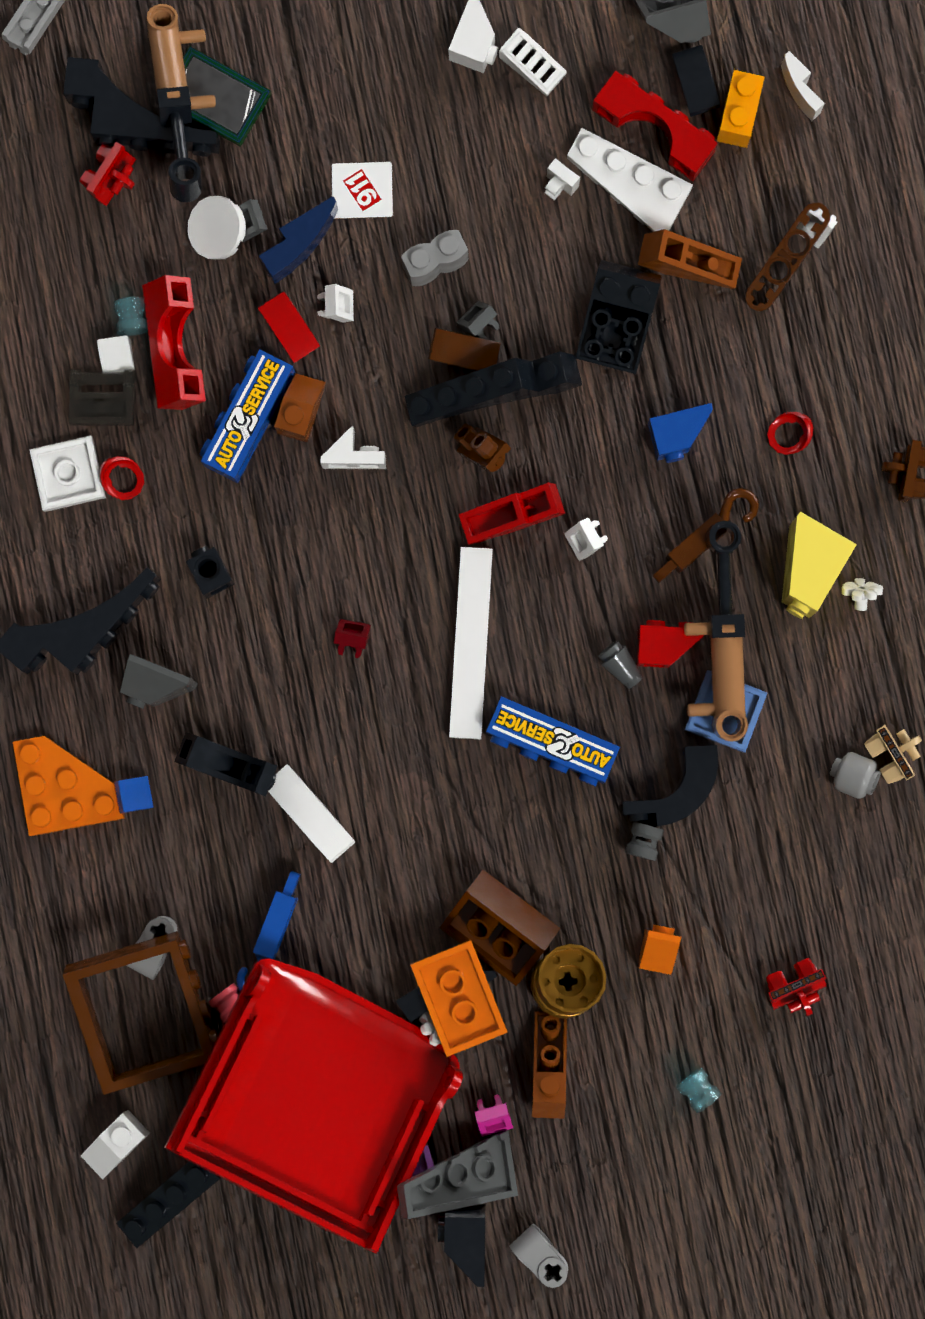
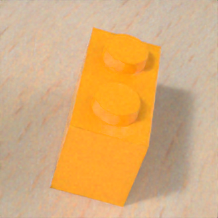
[717,70,765,148]

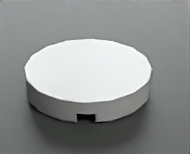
[188,196,246,260]

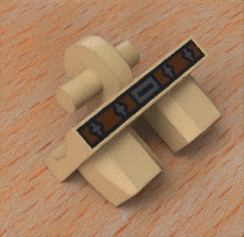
[864,725,922,784]

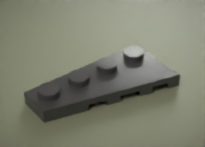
[397,1130,518,1219]

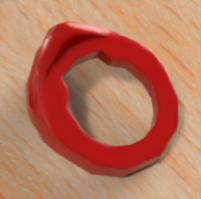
[767,412,813,455]
[99,456,144,500]

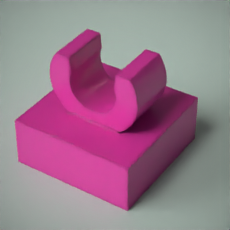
[475,1094,513,1137]

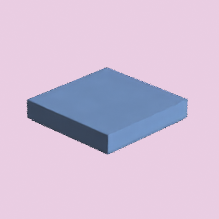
[685,670,767,753]

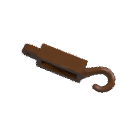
[653,488,759,583]

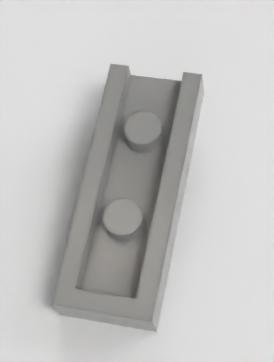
[1,0,65,55]

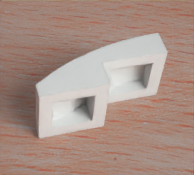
[781,51,825,122]

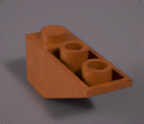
[532,1011,567,1119]

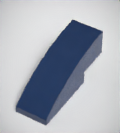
[259,196,338,284]

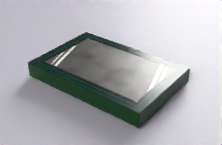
[183,46,272,147]

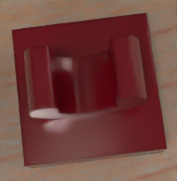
[334,619,371,658]

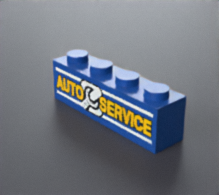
[200,349,296,483]
[486,696,620,787]

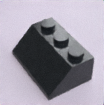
[438,1205,486,1287]

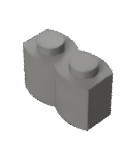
[401,230,468,286]

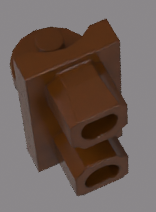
[454,423,511,472]
[881,440,925,502]

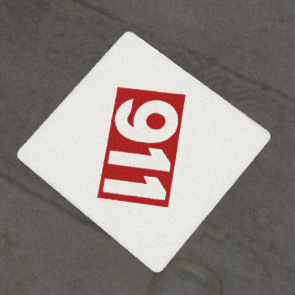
[332,162,393,219]

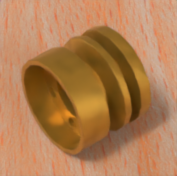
[530,944,606,1019]

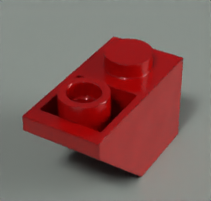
[637,620,704,668]

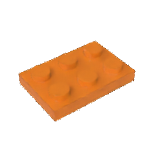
[410,940,508,1057]

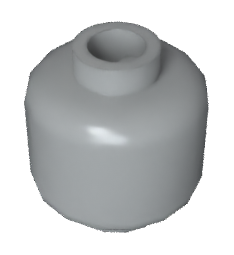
[830,752,881,799]

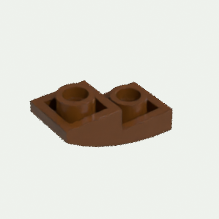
[428,328,501,370]

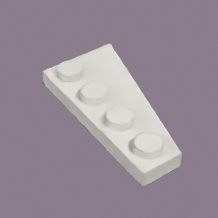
[567,128,693,232]

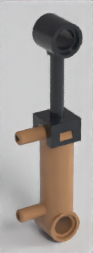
[147,4,216,202]
[684,521,748,742]

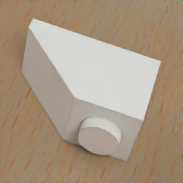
[448,0,498,73]
[81,1110,150,1179]

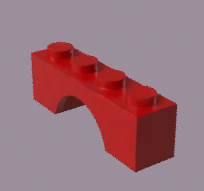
[592,71,718,181]
[142,275,206,410]

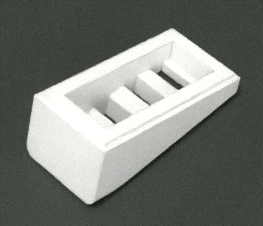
[499,28,567,97]

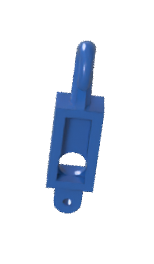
[236,871,301,991]

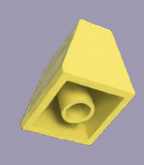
[782,512,857,619]

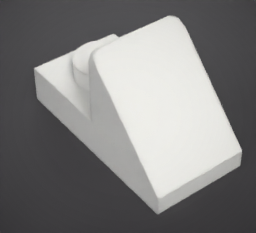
[321,426,386,469]

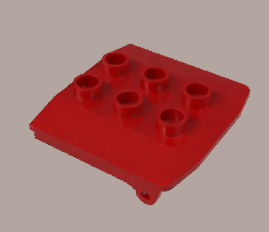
[164,958,463,1254]

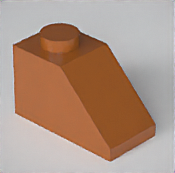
[274,373,326,443]

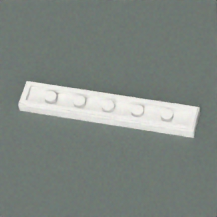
[449,547,493,740]

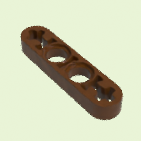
[746,203,831,311]

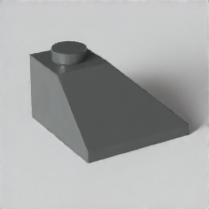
[633,0,711,43]
[120,654,198,709]

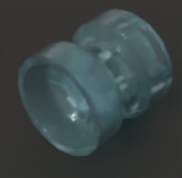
[113,297,148,336]
[676,1067,722,1113]

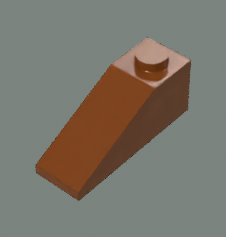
[638,229,742,289]

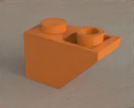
[638,924,681,975]

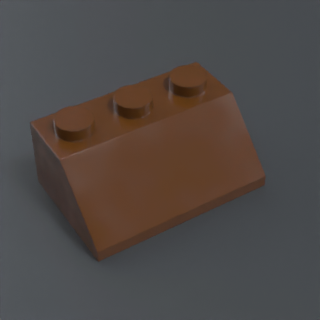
[439,870,561,986]

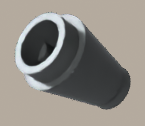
[598,640,643,689]

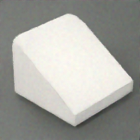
[97,336,135,375]

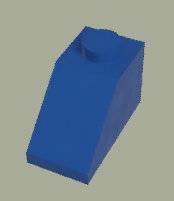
[648,403,713,463]

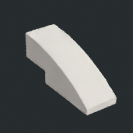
[268,764,356,863]

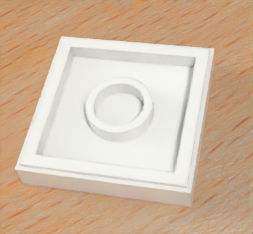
[29,435,106,512]

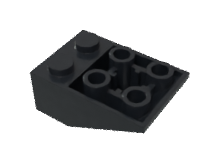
[576,260,662,374]

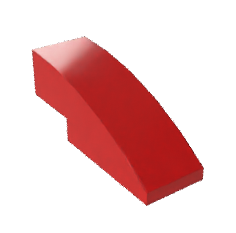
[458,482,566,545]

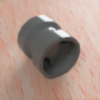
[625,822,664,861]

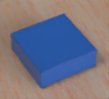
[114,776,153,814]

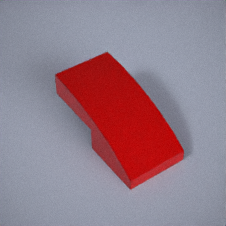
[258,291,320,363]

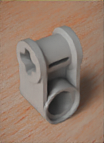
[125,916,178,980]
[509,1223,568,1288]

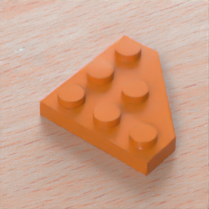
[13,736,125,836]

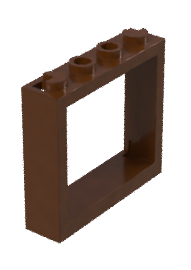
[62,931,218,1095]

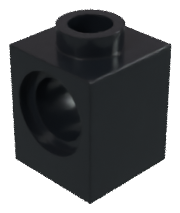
[186,546,235,599]

